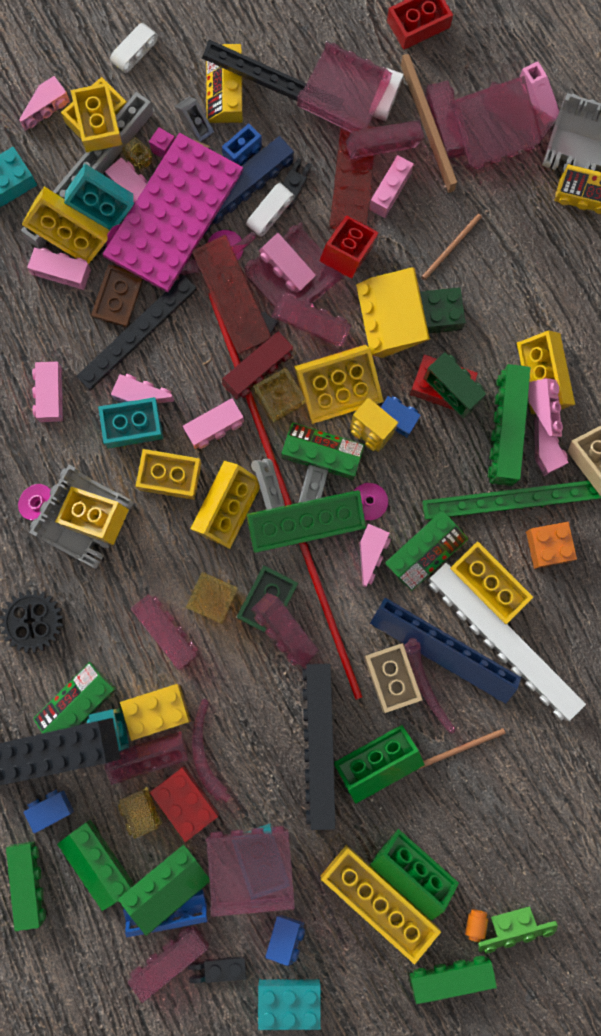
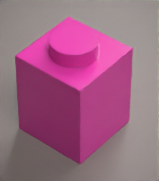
[149,127,175,159]

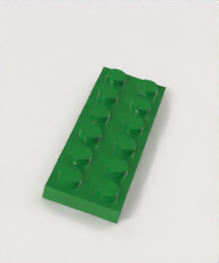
[247,490,366,553]

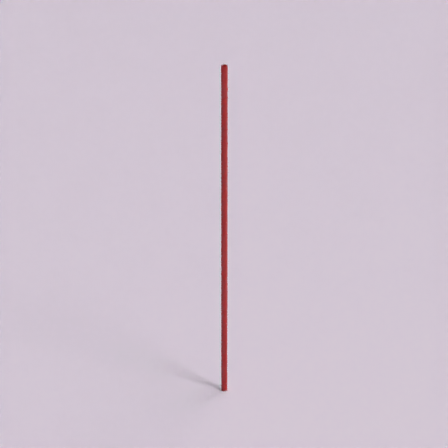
[208,292,362,700]

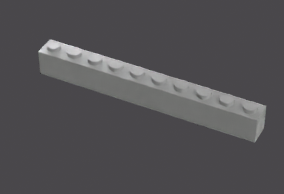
[21,92,153,249]

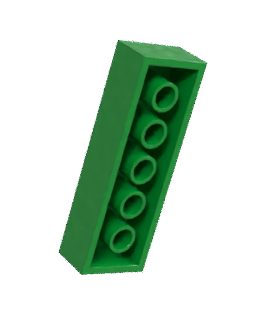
[488,364,531,486]

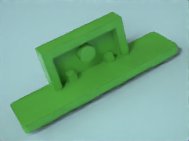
[478,906,558,954]

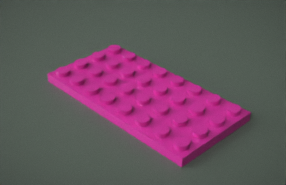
[103,133,243,292]

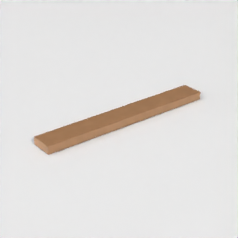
[401,54,457,193]

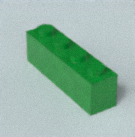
[6,841,46,932]
[409,956,497,1004]

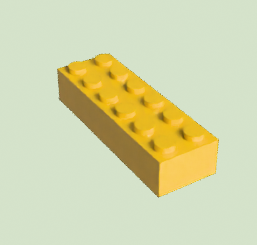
[320,845,441,965]

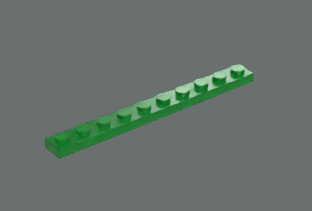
[422,481,601,520]

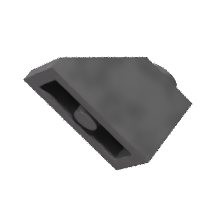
[174,96,214,142]

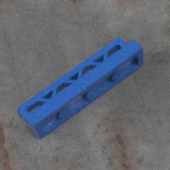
[123,890,207,938]

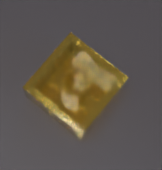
[253,368,306,423]
[186,572,239,625]
[118,787,162,839]

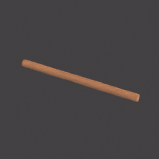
[422,214,482,280]
[419,728,506,769]

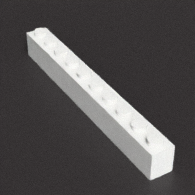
[427,563,586,721]

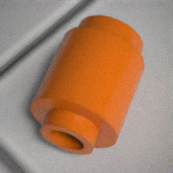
[465,909,488,942]

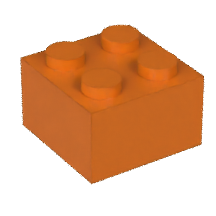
[526,522,577,569]

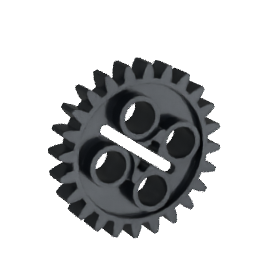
[0,590,64,653]

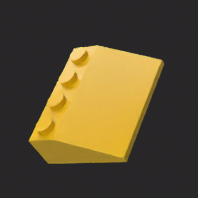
[356,267,430,358]
[294,345,384,424]

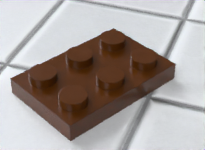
[91,264,144,328]

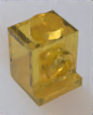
[122,136,152,169]

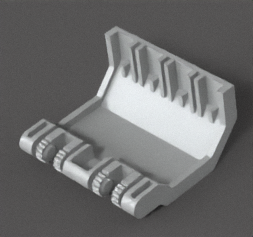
[542,93,601,172]
[29,465,134,569]

